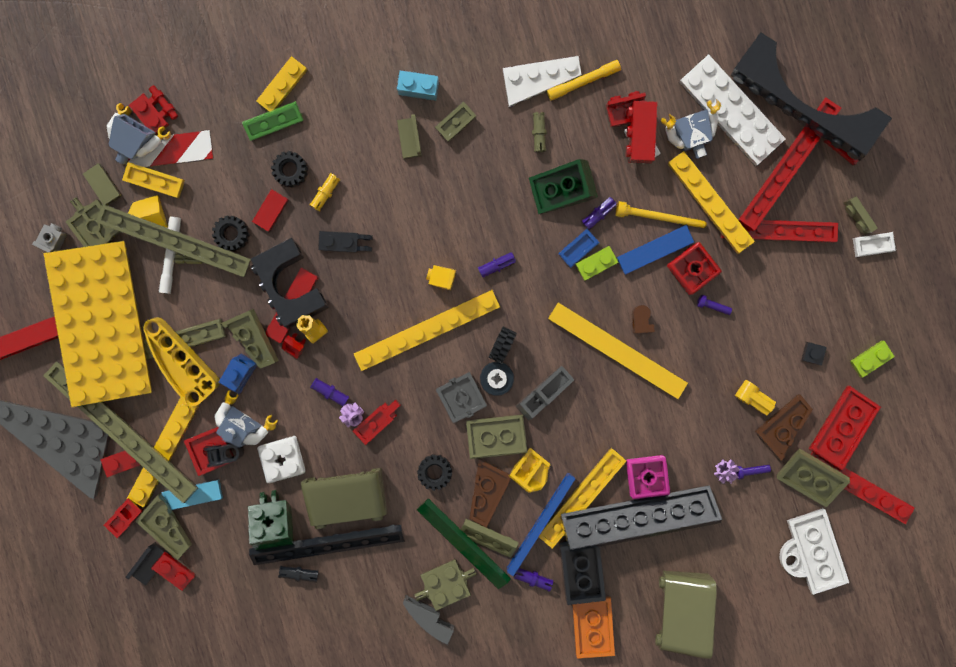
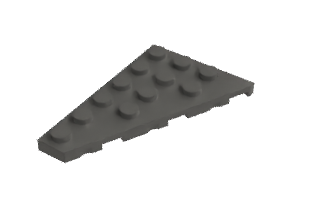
[0,400,110,499]

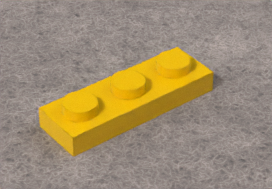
[256,56,308,111]
[122,162,185,199]

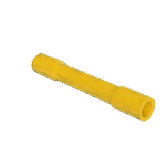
[547,60,621,101]

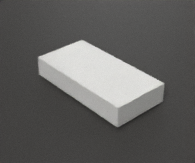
[853,232,896,257]

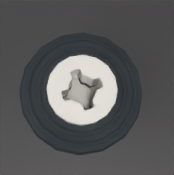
[480,362,514,396]

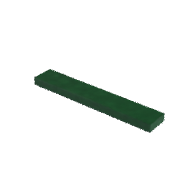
[416,498,511,589]

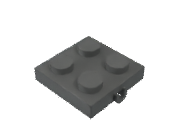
[436,372,487,423]

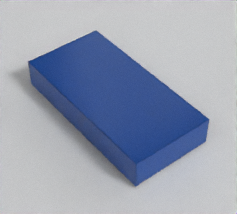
[558,229,599,268]

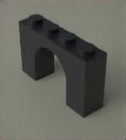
[251,237,329,329]

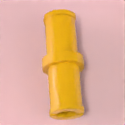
[309,173,340,212]

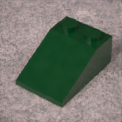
[529,159,598,214]

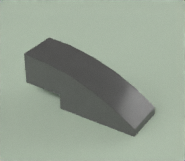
[516,366,574,420]
[403,595,454,645]

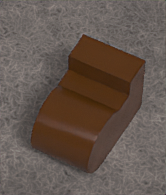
[632,305,655,333]

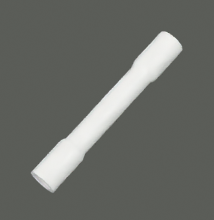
[159,217,181,294]

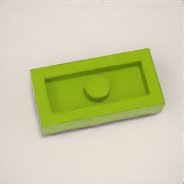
[575,246,618,281]
[850,341,895,378]

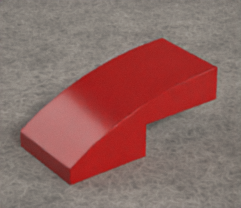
[103,498,143,538]

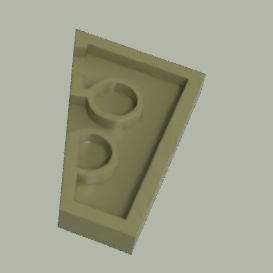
[221,309,279,369]

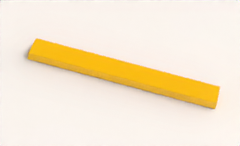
[548,303,688,399]

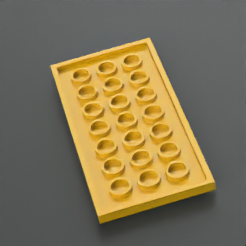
[43,241,152,407]

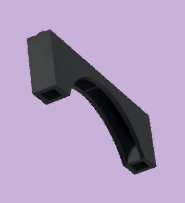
[730,32,892,161]

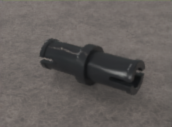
[278,565,319,583]

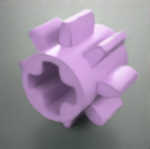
[339,403,364,427]
[714,459,740,484]

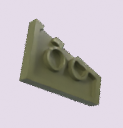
[135,493,192,560]

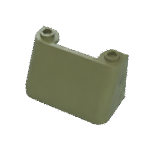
[301,468,387,529]
[655,571,716,659]

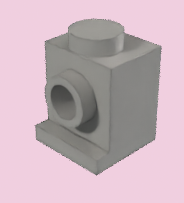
[32,223,68,253]

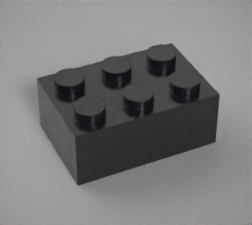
[559,541,606,605]

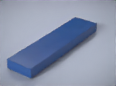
[616,225,694,275]

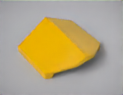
[128,195,168,228]
[509,448,550,493]

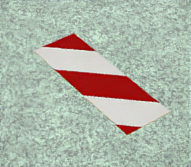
[127,130,213,167]

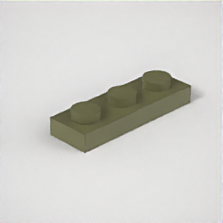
[461,519,519,558]

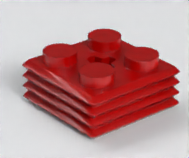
[667,242,722,295]

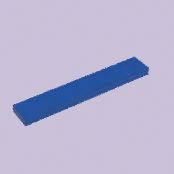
[507,473,576,576]

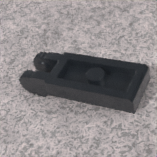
[318,231,373,253]

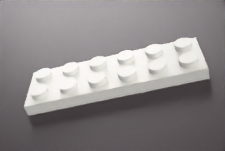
[679,54,785,166]

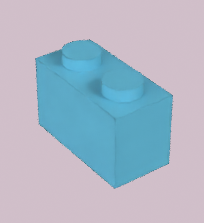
[397,70,439,101]

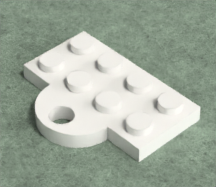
[780,509,849,595]

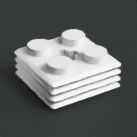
[257,436,306,483]

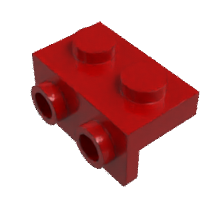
[605,91,646,128]

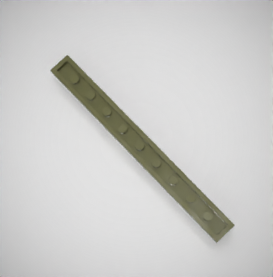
[43,361,198,503]

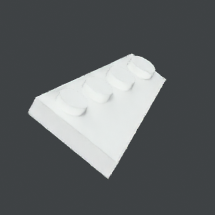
[503,56,581,107]

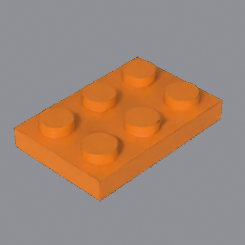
[572,596,615,658]

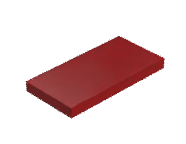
[808,386,881,471]

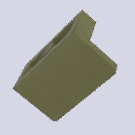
[397,114,422,159]

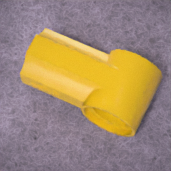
[297,315,328,343]
[734,380,776,416]

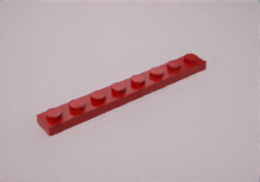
[738,97,841,232]

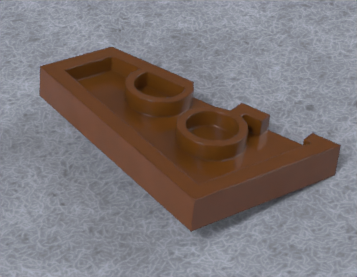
[755,394,813,461]
[470,458,511,528]

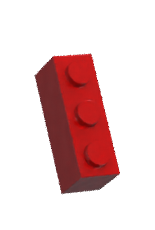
[626,101,657,164]

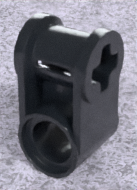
[204,443,244,467]

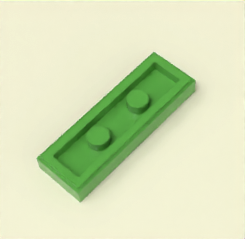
[242,101,304,141]

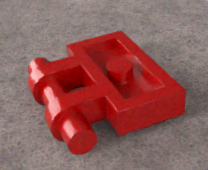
[129,85,178,135]

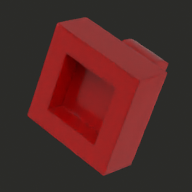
[281,333,306,359]

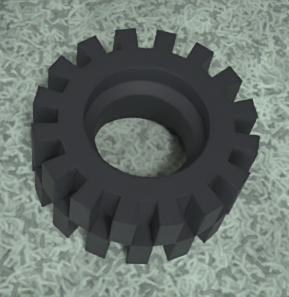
[271,151,308,188]
[212,215,250,251]
[488,326,517,364]
[417,454,452,491]

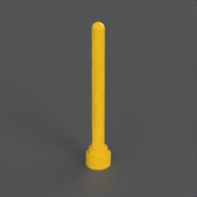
[615,201,707,228]

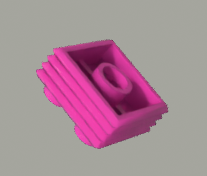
[626,455,670,499]

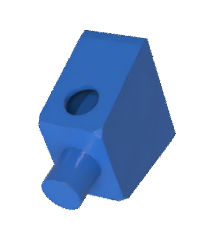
[219,354,257,394]

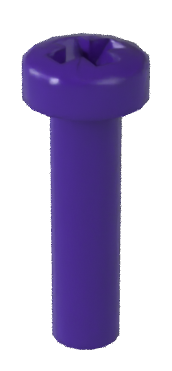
[697,294,732,315]
[737,465,771,479]

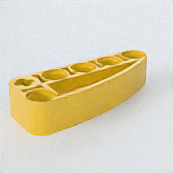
[144,317,220,407]

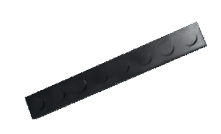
[249,525,405,565]

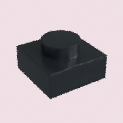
[801,342,827,365]

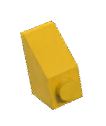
[426,265,456,291]

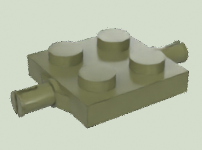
[66,197,121,247]
[414,559,477,611]

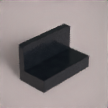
[125,542,170,586]

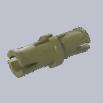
[532,112,547,153]

